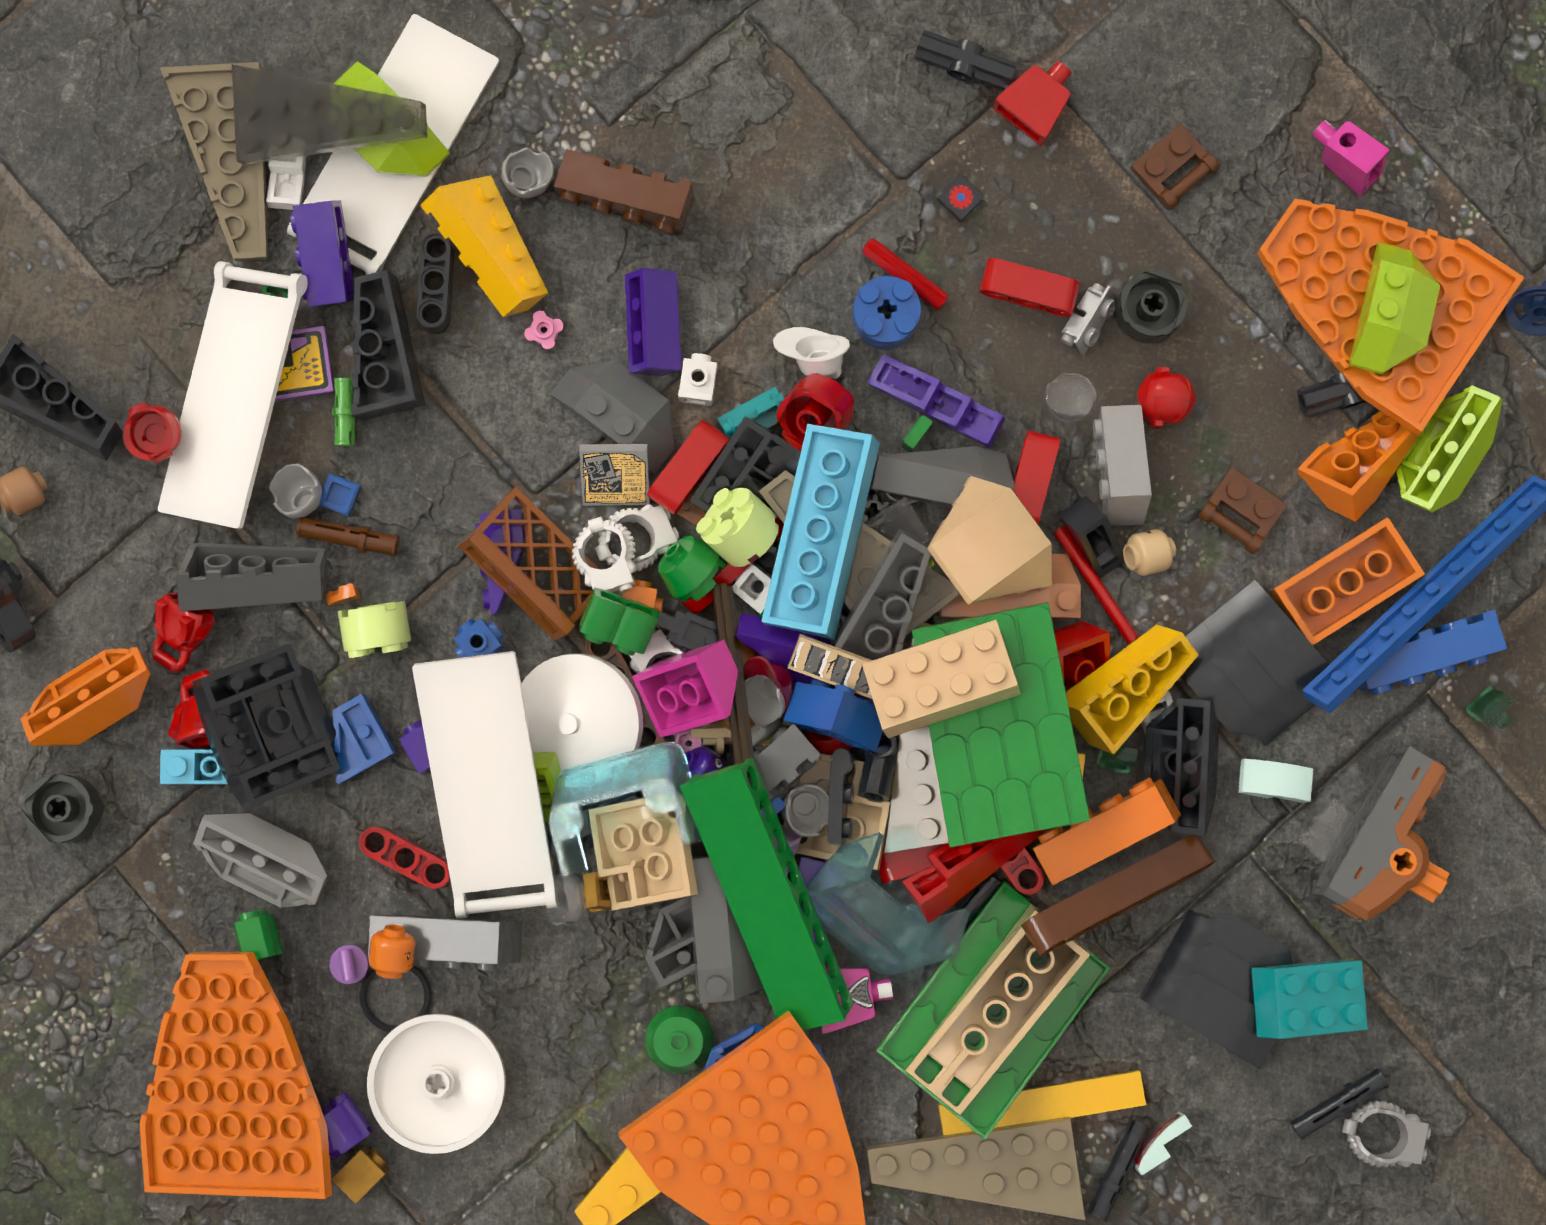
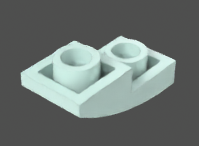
[1238,759,1313,803]

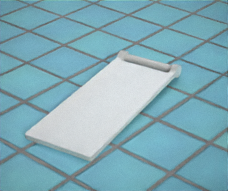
[287,14,499,275]
[158,261,308,529]
[412,651,559,919]

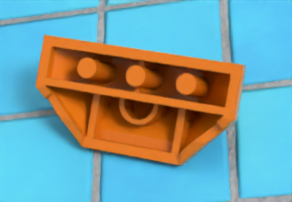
[20,647,150,746]

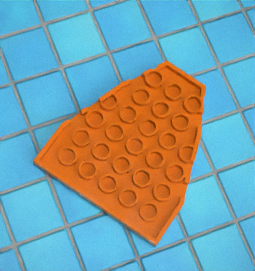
[1257,199,1524,435]
[139,952,332,1199]
[618,1011,866,1225]

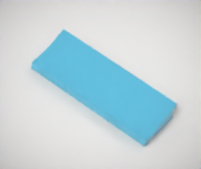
[761,424,880,640]

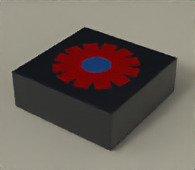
[937,174,984,223]

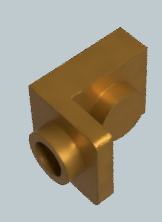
[583,872,612,913]

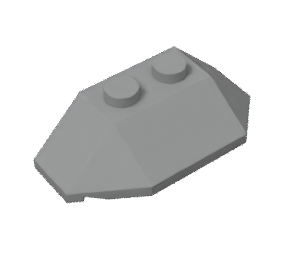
[193,813,327,908]

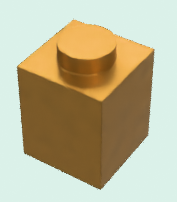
[331,1146,390,1204]

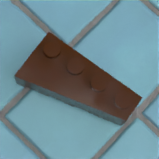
[554,149,694,236]

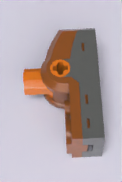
[1311,746,1450,921]

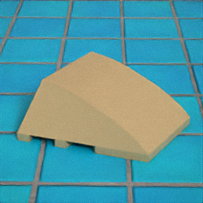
[927,476,1052,605]

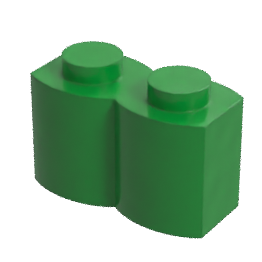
[580,587,659,656]
[233,909,283,960]

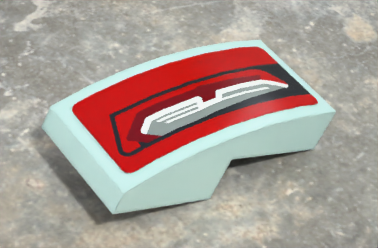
[1133,1111,1192,1175]

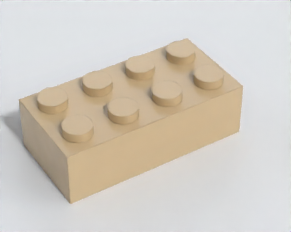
[862,620,1021,738]

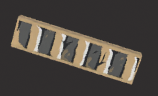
[788,634,873,699]

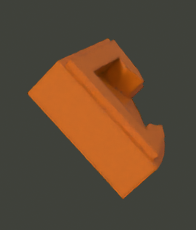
[325,583,361,607]

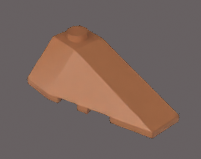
[939,553,1081,621]

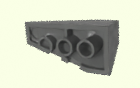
[870,446,1014,509]
[690,856,764,1004]

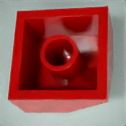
[1054,621,1110,692]

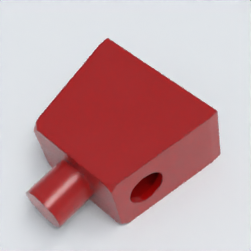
[993,61,1072,147]

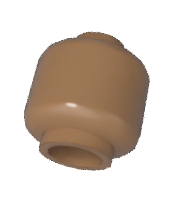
[0,466,48,516]

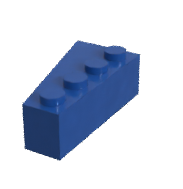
[1359,610,1507,695]

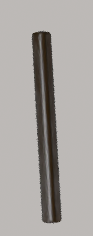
[713,583,755,778]

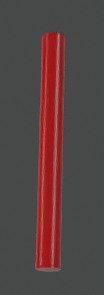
[1053,526,1139,644]

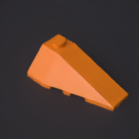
[1297,411,1421,522]

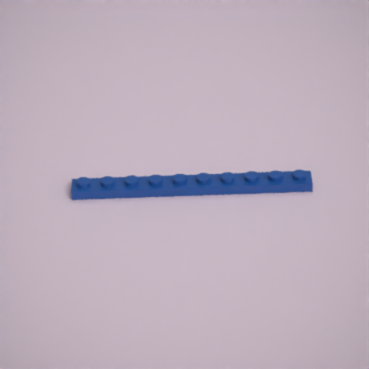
[1302,475,1546,713]

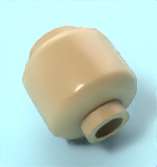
[1123,529,1176,576]

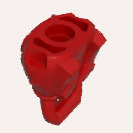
[152,592,215,673]
[167,669,211,749]

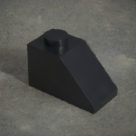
[1059,496,1125,578]

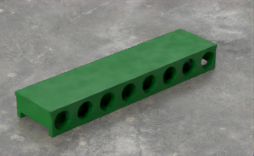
[680,757,854,1031]

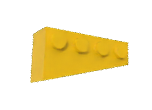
[420,175,548,317]
[1066,624,1198,754]
[574,1147,660,1225]

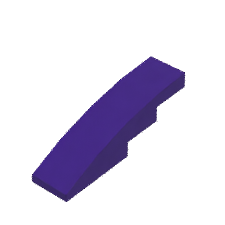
[867,354,1006,448]

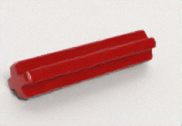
[862,238,948,310]

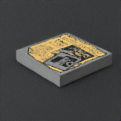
[579,444,650,506]

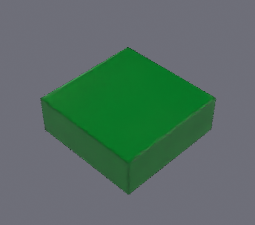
[902,415,933,452]

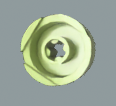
[696,488,779,567]
[338,601,411,658]

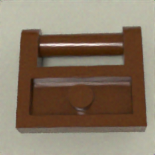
[1130,123,1220,211]
[1197,467,1287,554]

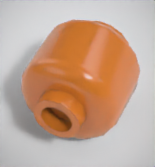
[368,924,416,979]

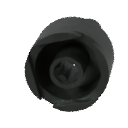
[1115,269,1188,343]
[24,774,103,843]

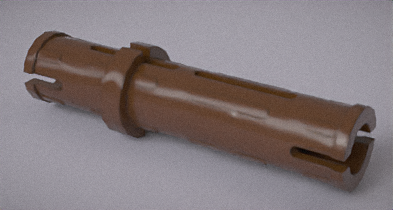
[296,517,400,556]

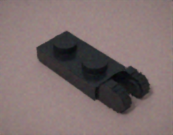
[827,747,856,846]

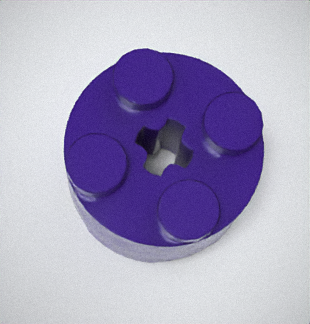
[321,1092,373,1162]

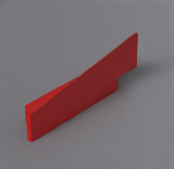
[902,829,1048,923]

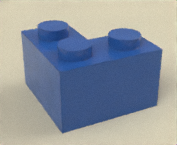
[783,680,883,752]

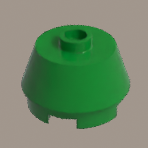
[658,536,726,604]
[645,1006,713,1074]

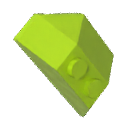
[331,61,450,177]
[1349,242,1440,374]
[1396,385,1503,513]

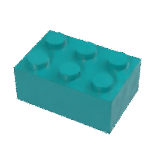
[1252,960,1368,1039]

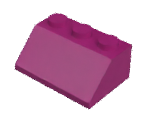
[632,639,738,738]

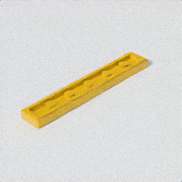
[938,1070,1146,1135]

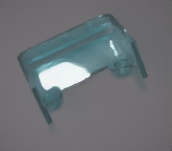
[549,742,702,876]
[799,832,970,975]

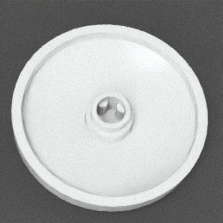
[521,653,643,790]
[367,1014,506,1154]

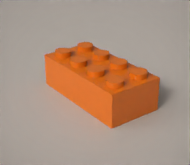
[1267,517,1425,645]
[1033,777,1181,886]

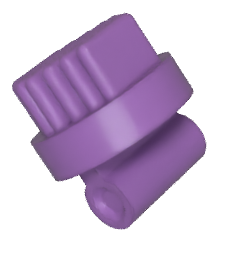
[329,945,369,984]

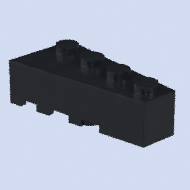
[351,270,426,421]
[0,334,123,461]

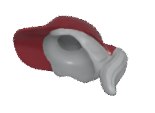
[743,656,794,747]

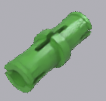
[332,378,356,447]

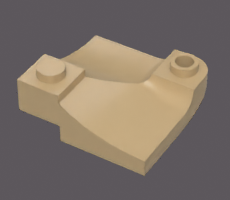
[783,753,895,870]
[588,794,698,911]

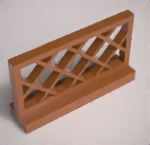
[458,486,599,641]

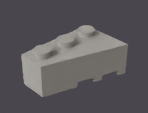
[1093,405,1152,526]

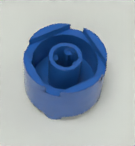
[852,276,921,350]

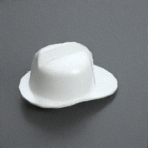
[773,327,850,379]

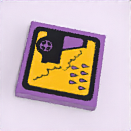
[275,326,335,402]

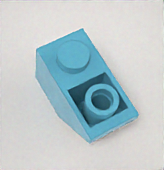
[160,750,228,785]

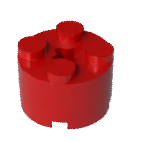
[776,373,854,451]

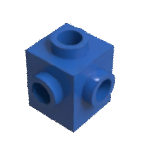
[454,618,505,658]

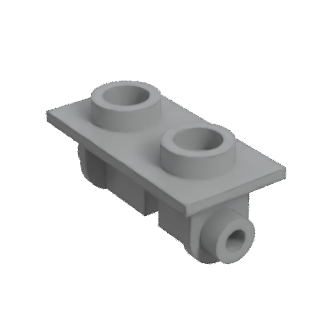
[1061,283,1117,355]

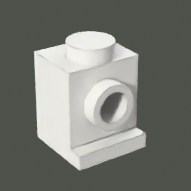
[678,353,718,406]
[732,563,772,614]

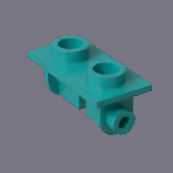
[717,387,784,438]

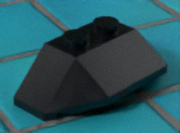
[1144,697,1219,836]

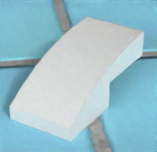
[266,136,307,210]

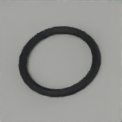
[360,966,432,1032]

